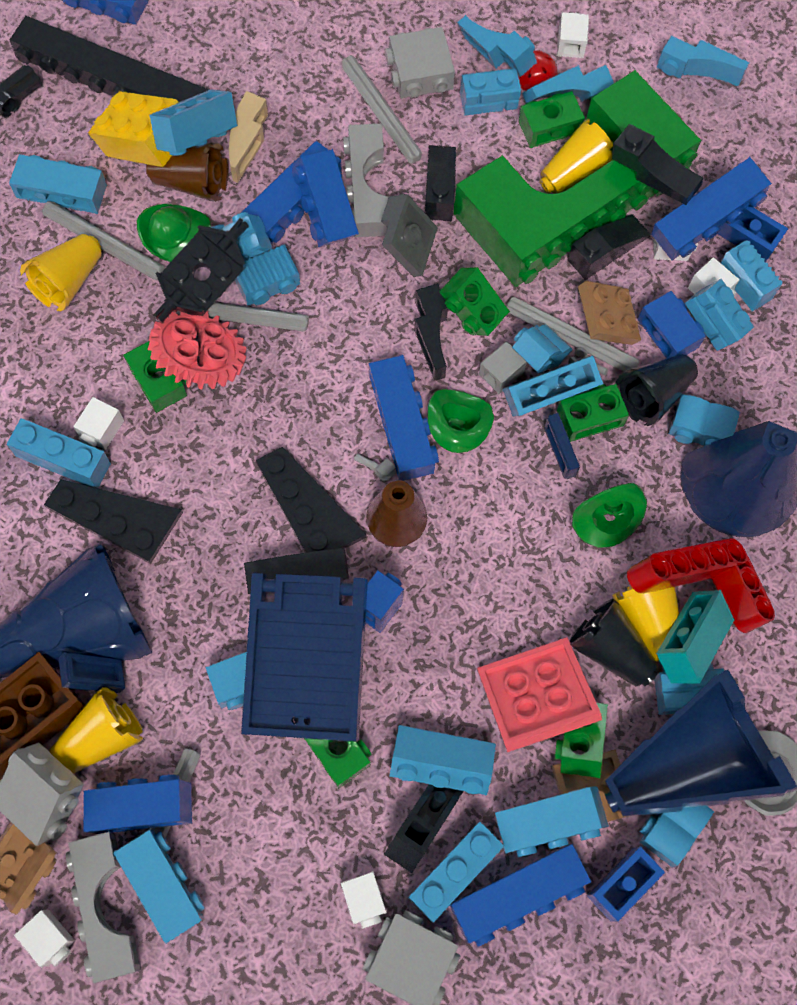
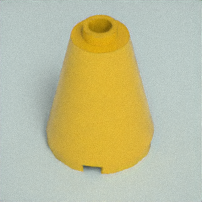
[539,119,613,194]
[20,234,102,311]
[612,586,679,661]
[49,687,143,774]

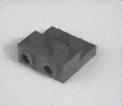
[381,194,438,277]

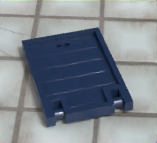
[241,573,368,742]

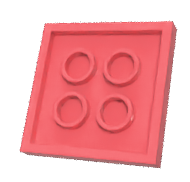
[477,637,602,753]

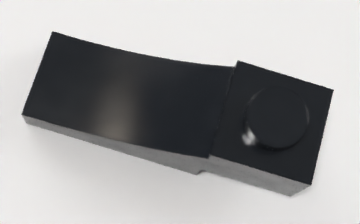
[612,124,703,205]
[414,283,449,381]

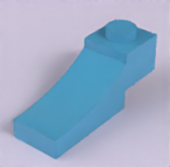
[457,15,537,77]
[656,35,750,86]
[522,65,614,104]

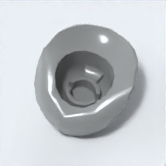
[744,731,797,815]

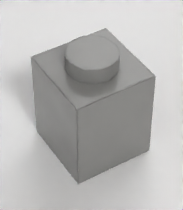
[479,341,527,394]

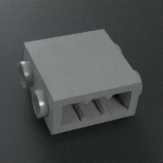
[385,27,455,98]
[0,743,84,846]
[362,910,461,1005]

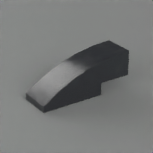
[244,548,349,594]

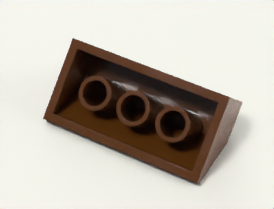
[0,652,85,780]

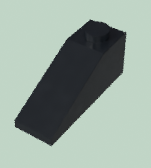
[424,145,456,221]
[568,215,651,280]
[384,784,464,874]

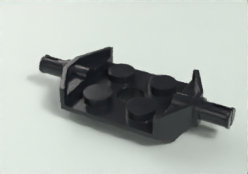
[153,218,249,324]

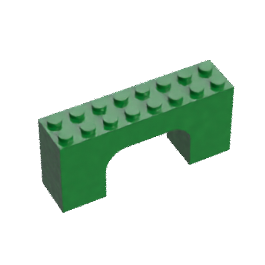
[453,70,702,288]

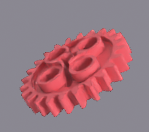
[148,312,246,390]

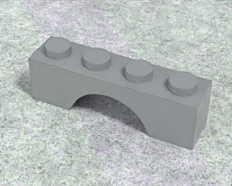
[343,123,388,237]
[66,832,141,984]

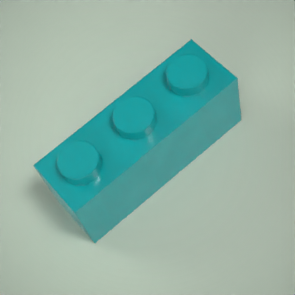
[656,590,734,684]

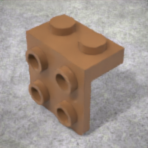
[0,822,56,915]

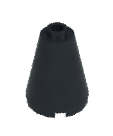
[616,354,698,426]
[569,599,658,687]

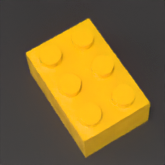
[88,91,179,167]

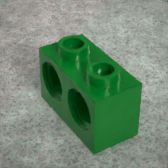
[439,267,510,336]
[556,384,629,442]
[555,703,608,778]

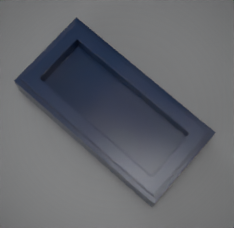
[544,413,580,479]
[59,652,125,693]

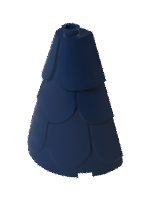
[680,421,797,537]
[0,542,153,678]
[604,669,797,816]

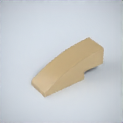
[229,91,268,183]

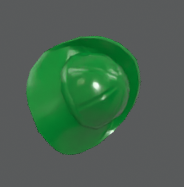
[137,204,211,262]
[428,389,494,453]
[572,483,648,548]

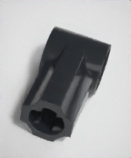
[0,64,42,118]

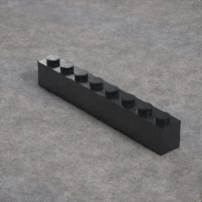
[9,15,209,102]

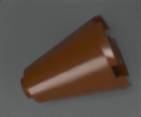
[146,143,229,202]
[366,480,427,547]

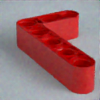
[627,538,775,633]

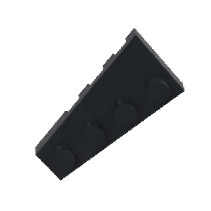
[256,447,367,553]
[44,479,183,564]

